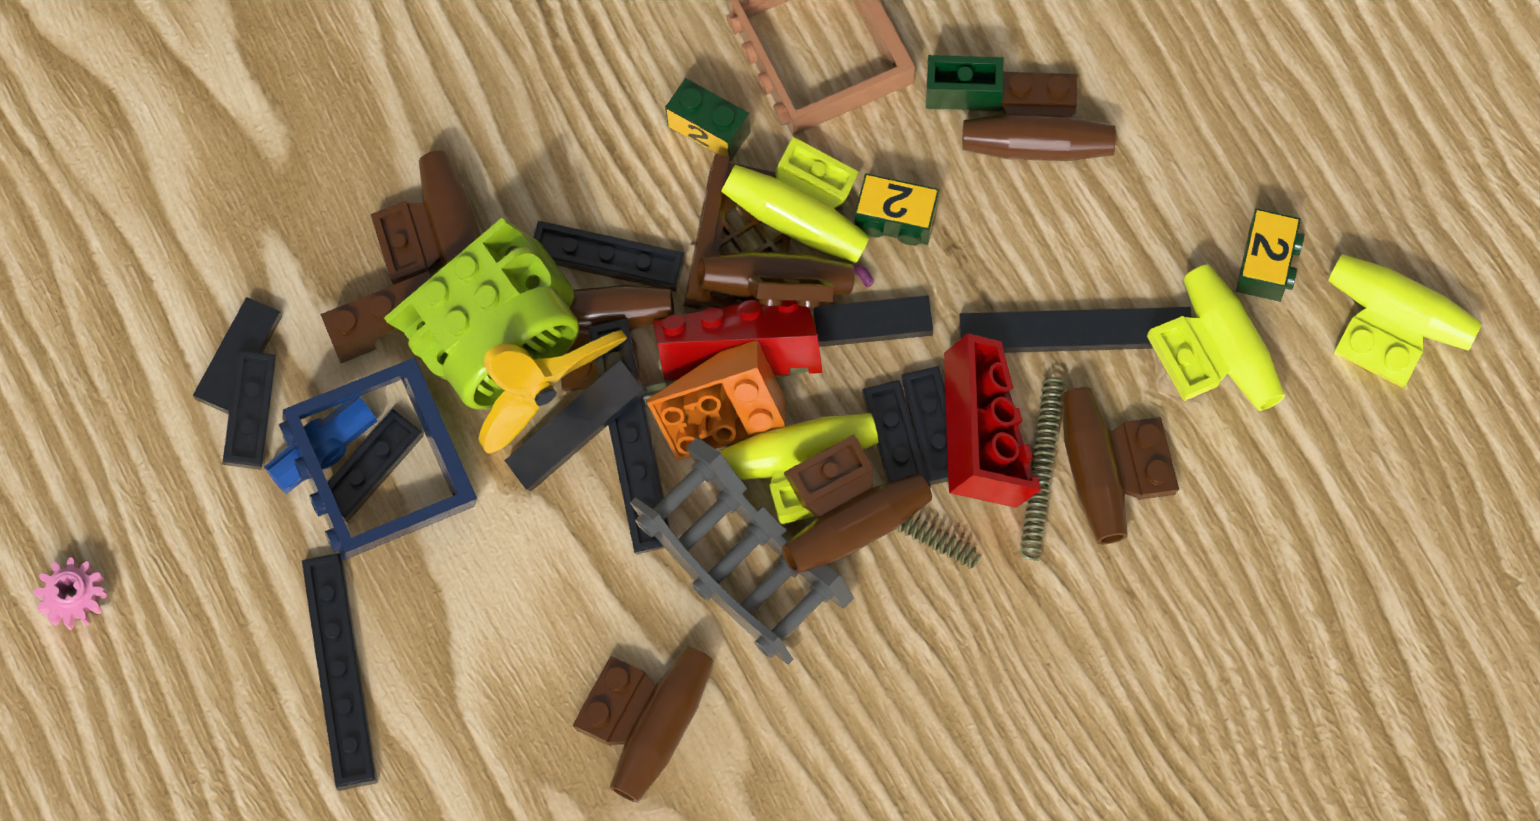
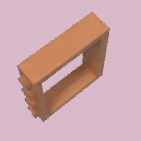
[726,0,915,136]

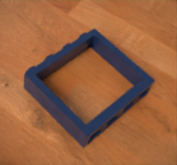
[278,357,477,560]

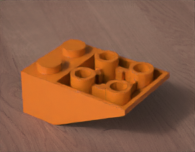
[647,340,786,461]

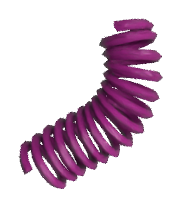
[847,262,874,287]

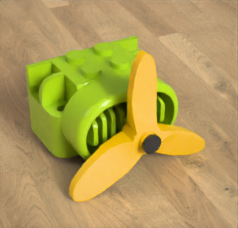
[384,217,627,453]

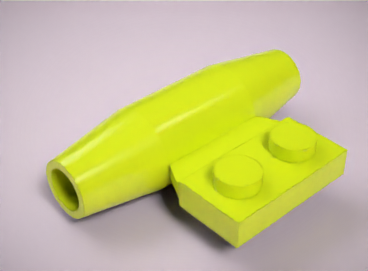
[721,137,870,263]
[1328,254,1483,388]
[1147,264,1285,411]
[719,413,878,525]

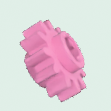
[34,557,108,630]

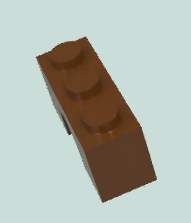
[320,271,431,364]

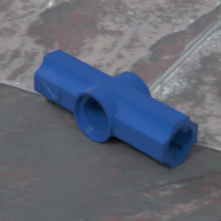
[264,397,377,494]

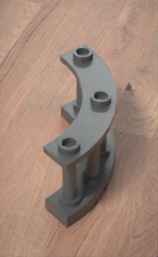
[630,437,854,665]

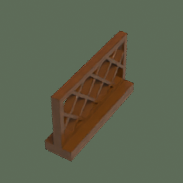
[683,154,791,309]

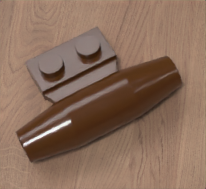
[962,72,1116,161]
[371,150,481,285]
[698,251,854,307]
[561,285,674,391]
[1061,387,1179,545]
[782,435,932,574]
[573,646,714,803]

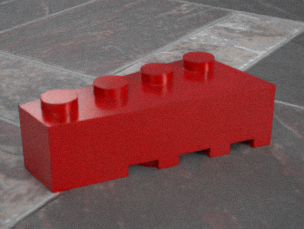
[653,300,823,380]
[944,333,1041,508]

